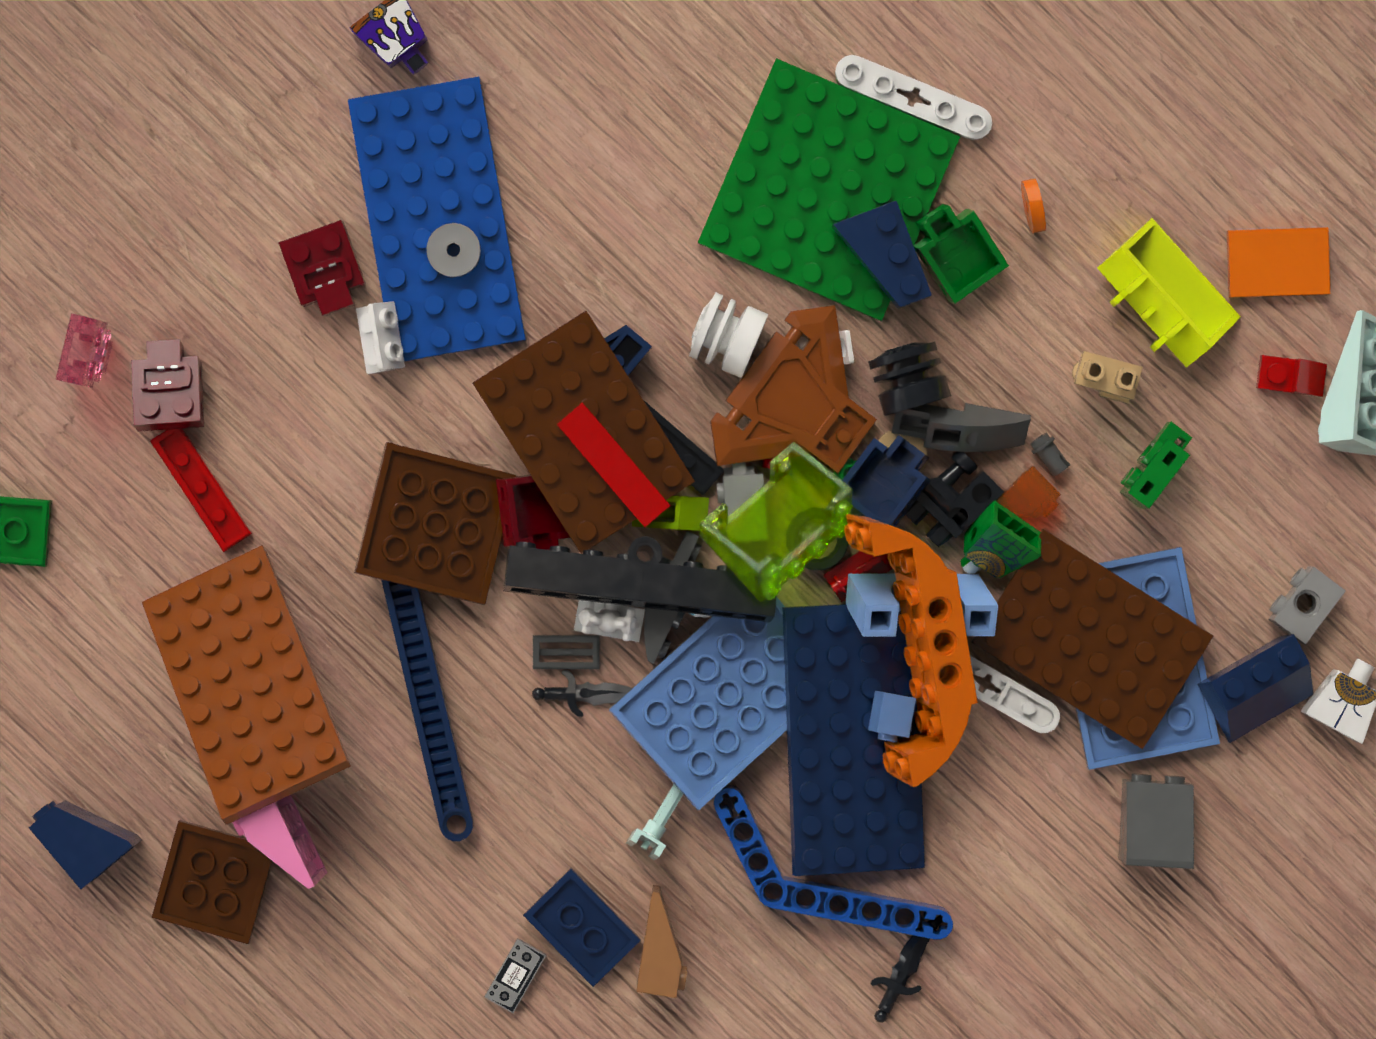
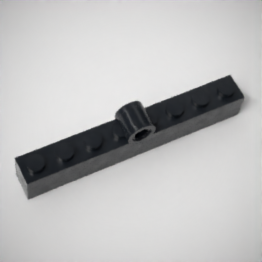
[503,536,778,622]

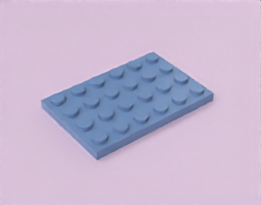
[1076,547,1220,770]
[609,597,787,810]

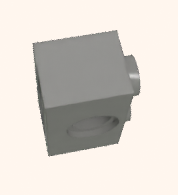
[1269,566,1346,644]

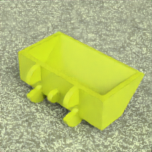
[1097,218,1241,368]

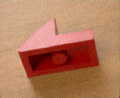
[1256,355,1327,397]

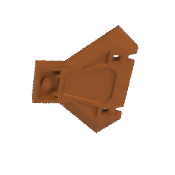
[710,305,877,473]

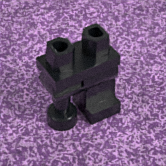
[905,451,1004,547]

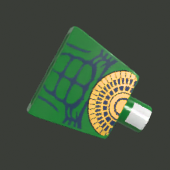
[960,500,1041,578]

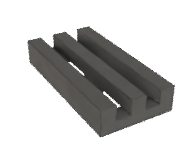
[533,635,600,669]

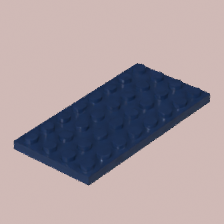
[782,604,925,876]

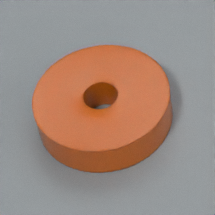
[1021,178,1046,234]

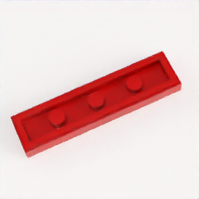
[557,402,671,527]
[150,429,252,552]

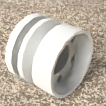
[689,292,768,378]

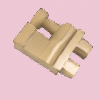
[1072,351,1143,404]

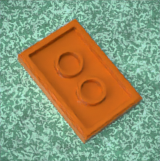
[1227,227,1330,298]

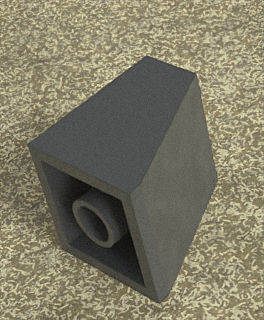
[1118,774,1194,869]

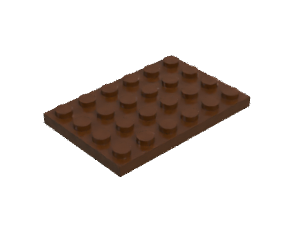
[472,311,695,554]
[971,529,1214,750]

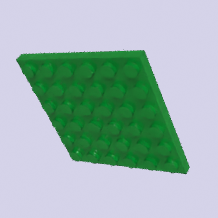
[698,58,960,321]

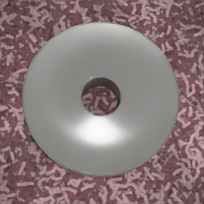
[427,223,481,278]

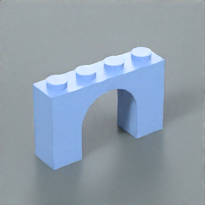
[845,574,998,637]

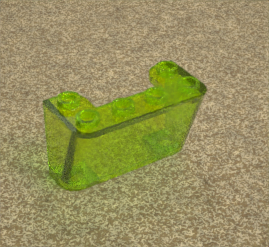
[699,442,853,602]

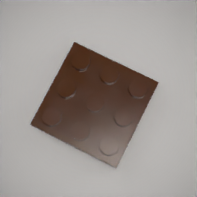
[151,820,272,944]

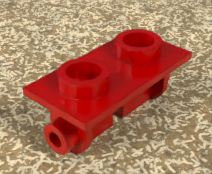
[823,551,893,603]

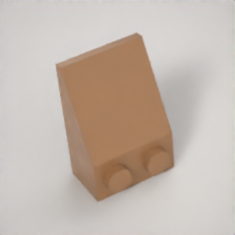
[636,885,687,998]

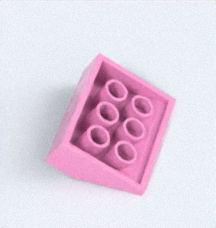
[233,795,327,889]

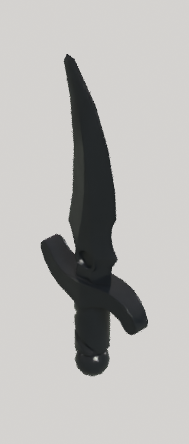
[870,915,943,1023]

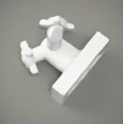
[573,600,645,642]

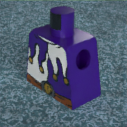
[349,0,429,75]

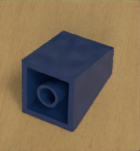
[29,800,142,890]

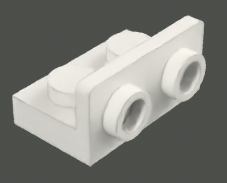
[356,301,405,374]

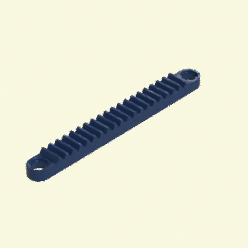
[381,580,474,841]

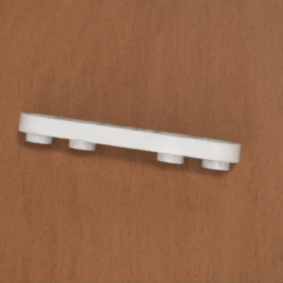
[835,55,992,140]
[970,656,1060,733]

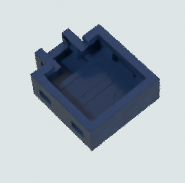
[834,435,931,527]

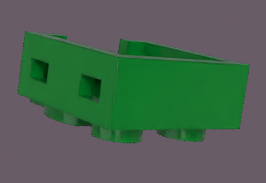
[914,204,1009,304]
[1120,421,1193,509]

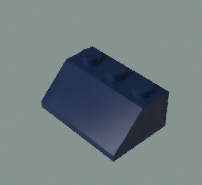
[1197,634,1313,743]

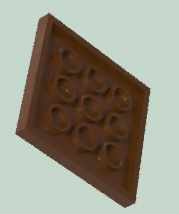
[354,442,516,605]

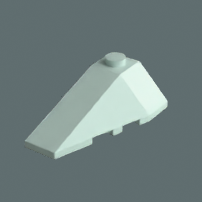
[1318,310,1376,456]

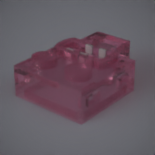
[56,313,113,388]

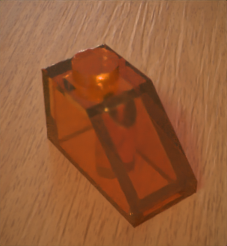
[996,466,1061,518]

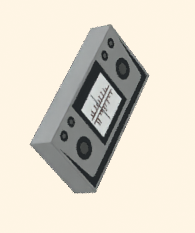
[484,938,547,1013]

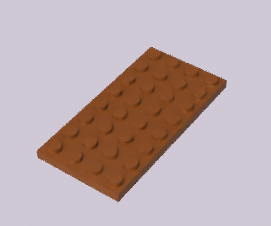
[142,545,351,825]

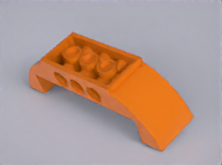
[844,514,978,787]

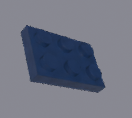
[523,868,641,987]

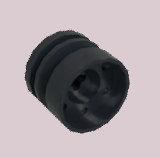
[868,342,951,416]

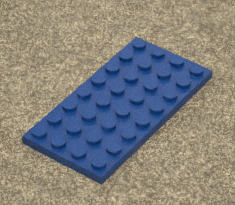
[348,76,526,362]

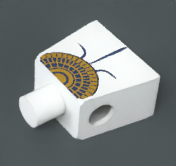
[1300,658,1376,744]

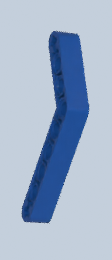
[714,785,953,939]

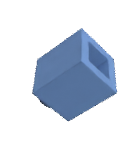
[868,691,916,742]

